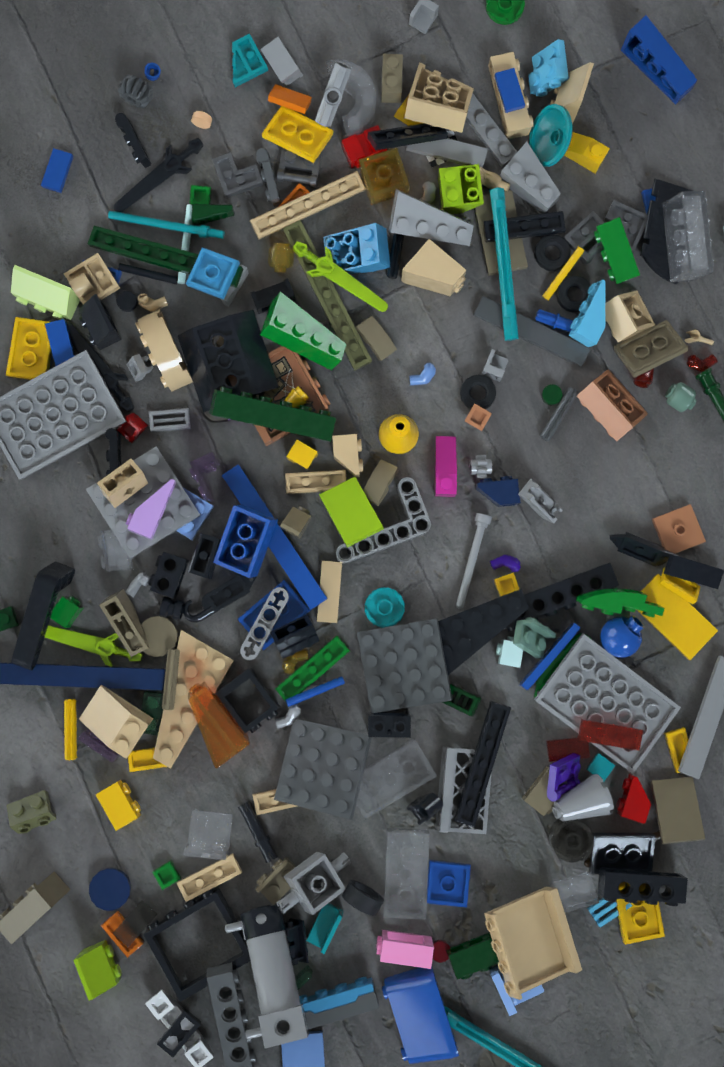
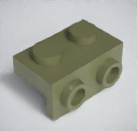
[6,790,56,834]

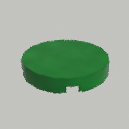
[486,0,525,25]

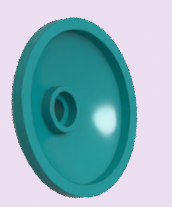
[529,104,573,167]

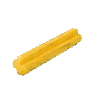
[64,699,77,760]

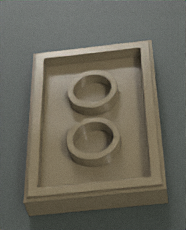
[614,320,688,378]
[651,777,705,844]

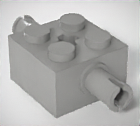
[276,852,351,915]

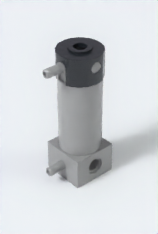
[225,905,309,1049]

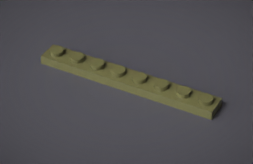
[283,220,372,371]

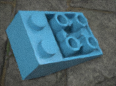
[323,223,390,274]

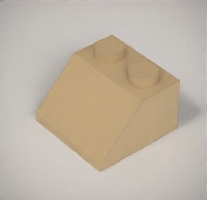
[605,291,655,342]

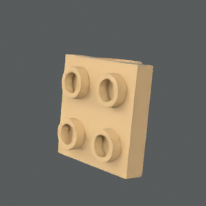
[64,253,120,305]

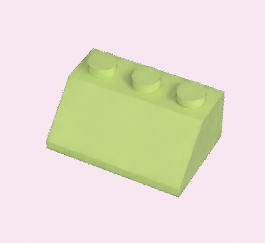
[11,265,80,321]

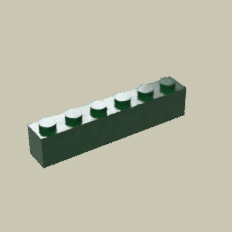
[209,387,336,442]

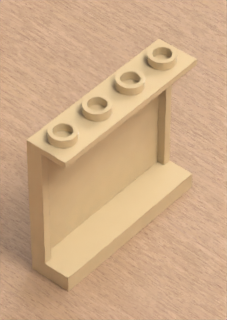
[484,886,582,1000]

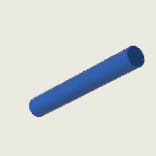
[285,676,345,707]

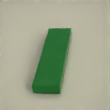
[275,636,350,702]

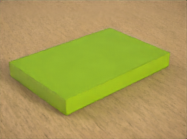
[319,477,384,548]

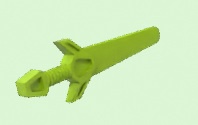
[293,241,388,312]
[45,625,143,667]

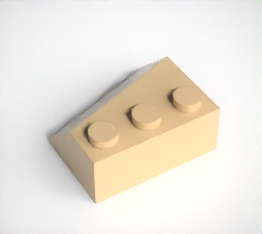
[404,62,474,133]

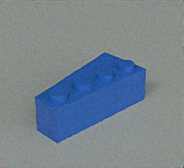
[621,15,697,105]

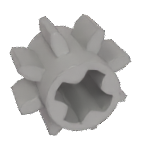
[470,455,492,479]

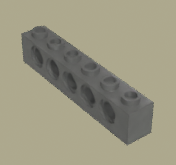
[207,962,256,1067]

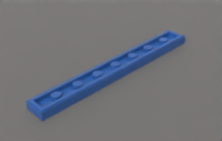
[222,464,327,610]

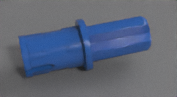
[535,309,573,332]

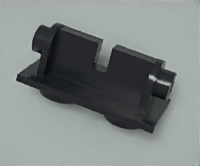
[285,918,309,966]

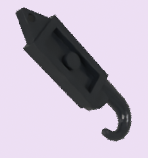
[609,532,681,566]
[183,574,257,623]

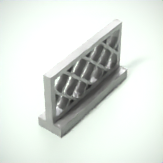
[435,746,492,834]

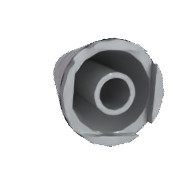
[552,774,614,822]

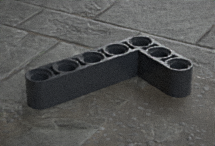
[11,561,75,671]

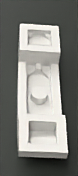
[145,989,214,1067]

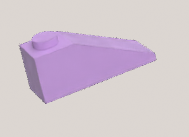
[126,479,176,540]

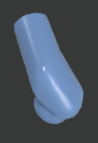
[409,363,436,386]

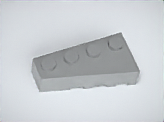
[389,189,474,246]

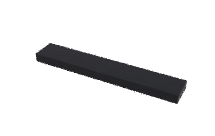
[454,701,511,827]

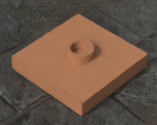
[652,504,706,554]

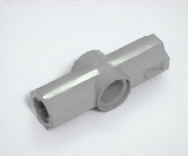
[315,62,352,128]

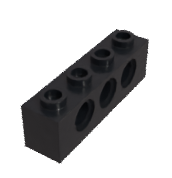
[598,867,688,906]

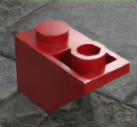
[616,774,651,824]

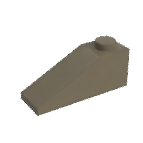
[99,589,149,657]

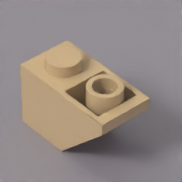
[332,434,363,477]

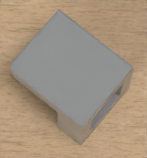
[409,0,439,34]
[481,349,508,382]

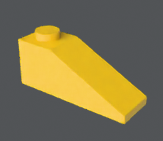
[564,132,610,174]

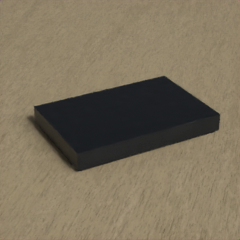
[589,833,656,874]

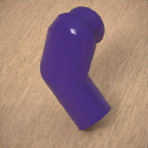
[490,554,521,572]

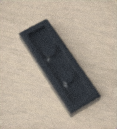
[664,554,724,589]

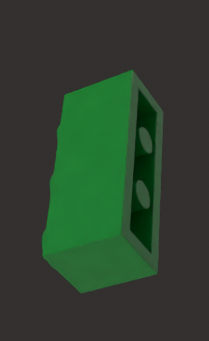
[593,217,640,284]

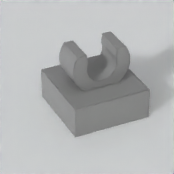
[127,354,154,382]

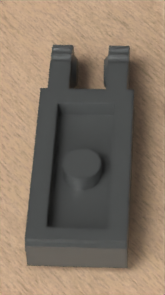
[256,148,282,207]

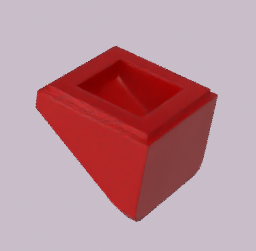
[117,413,148,443]

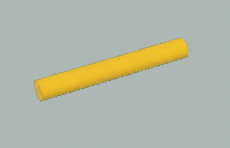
[542,246,584,301]

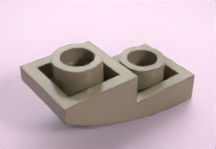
[356,316,397,361]
[363,460,399,506]

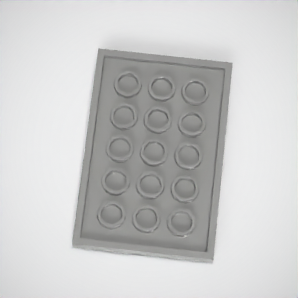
[0,350,126,480]
[534,633,681,774]

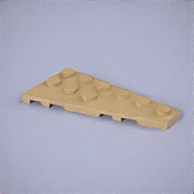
[153,630,234,769]

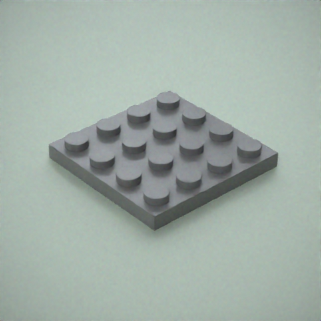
[86,446,200,559]

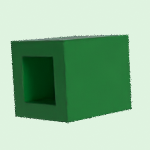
[51,595,83,628]

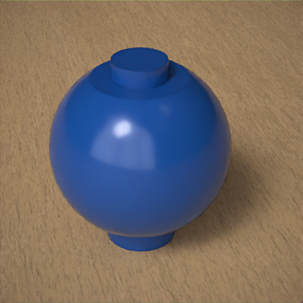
[600,615,644,658]

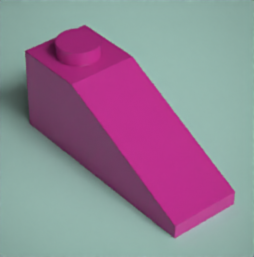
[435,436,457,497]

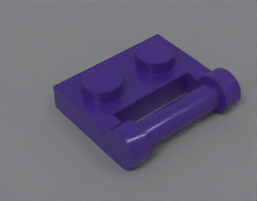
[547,753,581,802]

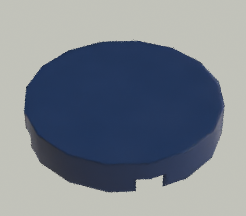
[89,868,131,911]

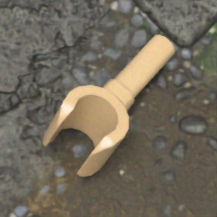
[685,330,714,345]

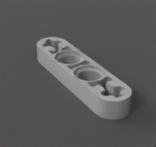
[240,587,289,660]

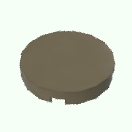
[141,616,178,657]

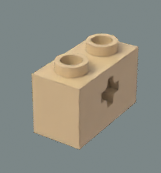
[97,459,148,508]

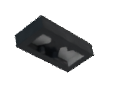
[157,1008,201,1057]

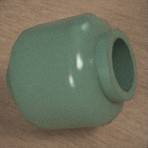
[665,382,697,412]

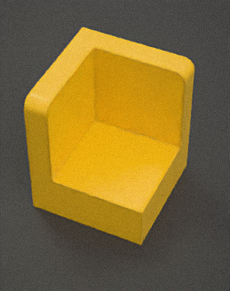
[286,440,318,469]

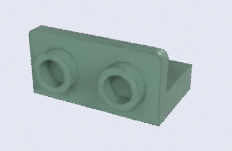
[513,617,556,659]

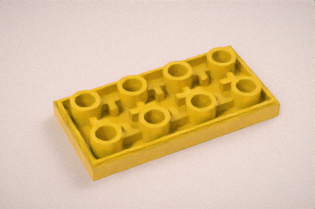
[637,574,718,660]

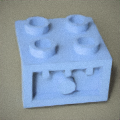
[489,966,544,1016]

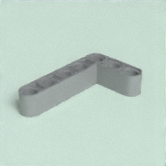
[336,477,431,564]

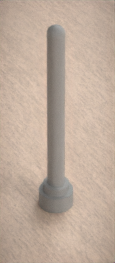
[456,513,492,609]

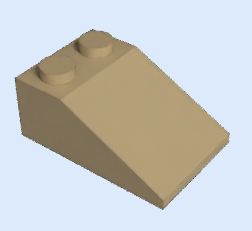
[550,62,594,124]
[79,685,154,759]

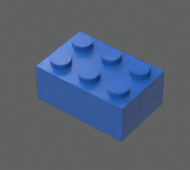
[213,505,278,578]

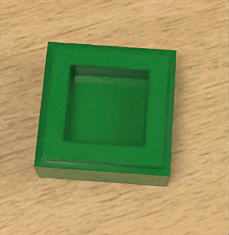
[189,185,212,205]
[152,860,181,890]

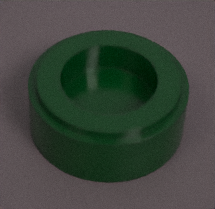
[541,384,562,405]

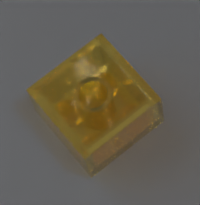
[359,148,410,205]

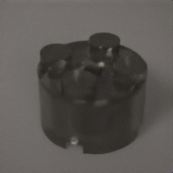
[548,819,594,863]

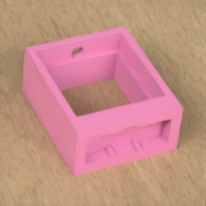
[376,930,434,969]

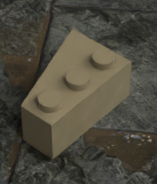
[0,871,71,944]

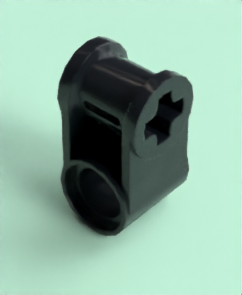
[406,793,443,825]

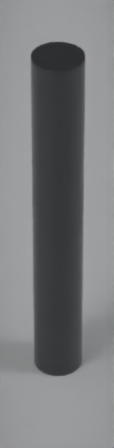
[118,263,178,285]

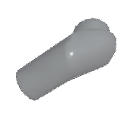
[125,572,150,598]

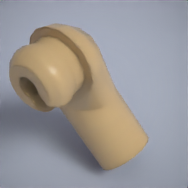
[138,293,168,312]

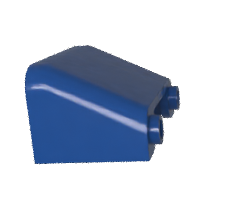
[382,966,459,1064]

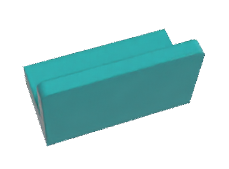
[306,903,343,954]

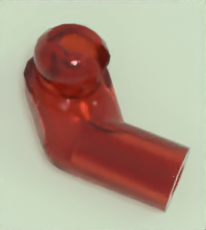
[687,354,718,372]

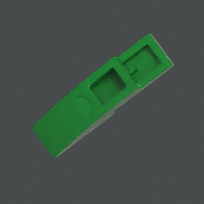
[576,588,665,617]

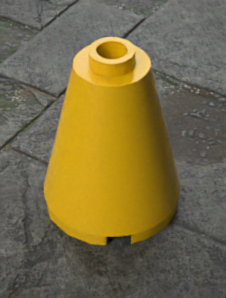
[379,414,419,454]

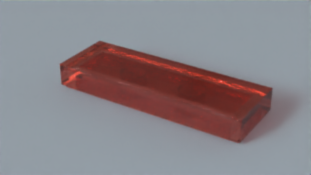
[578,719,643,751]

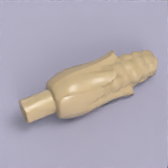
[480,166,510,191]

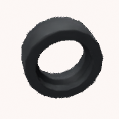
[342,880,384,916]

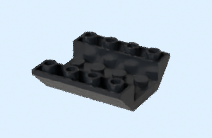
[177,310,279,413]

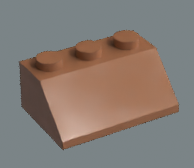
[577,369,648,441]

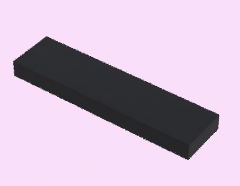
[367,123,448,150]
[483,211,566,242]

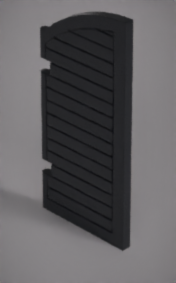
[640,179,695,284]

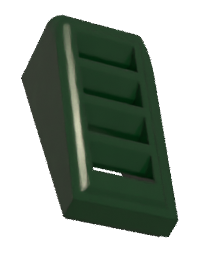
[192,204,235,225]
[442,684,482,717]

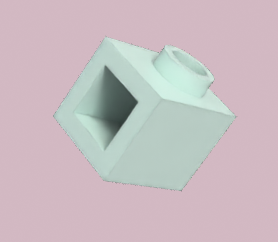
[496,636,523,668]

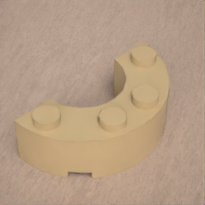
[135,309,193,392]

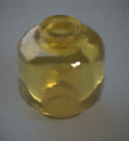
[268,243,294,273]

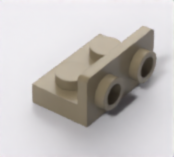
[255,856,296,905]

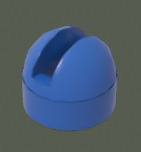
[144,63,161,81]

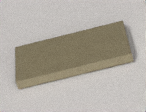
[474,190,528,276]

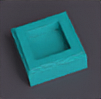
[586,753,616,782]

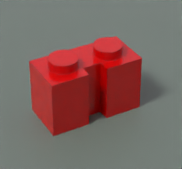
[341,125,387,169]

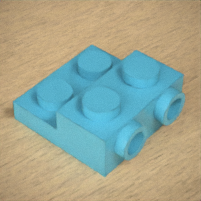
[528,39,569,97]

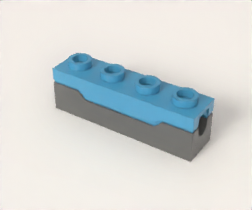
[299,977,379,1030]

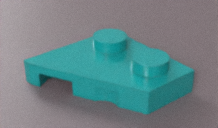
[232,33,268,88]

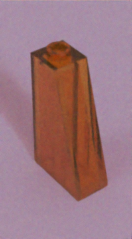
[188,681,250,769]

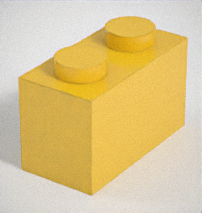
[96,780,141,831]

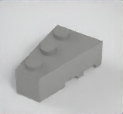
[500,141,561,214]

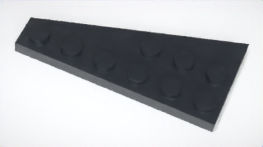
[438,589,530,675]

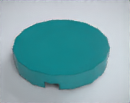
[365,587,405,627]

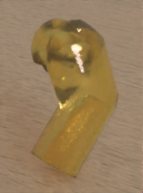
[282,650,309,674]

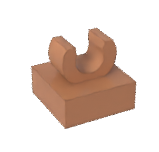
[465,403,492,431]

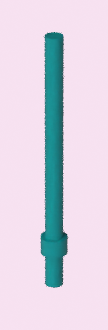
[108,211,225,239]

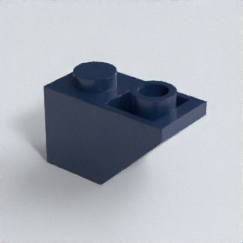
[475,476,521,507]

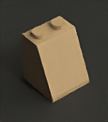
[401,239,466,296]

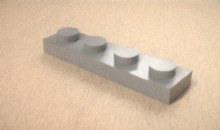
[466,93,517,167]

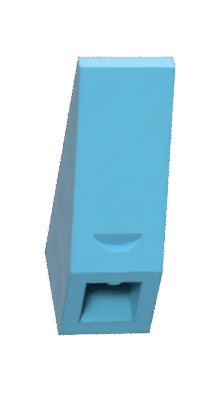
[569,279,605,348]

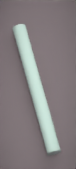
[177,204,193,284]

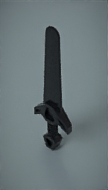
[114,138,204,213]
[66,321,135,412]

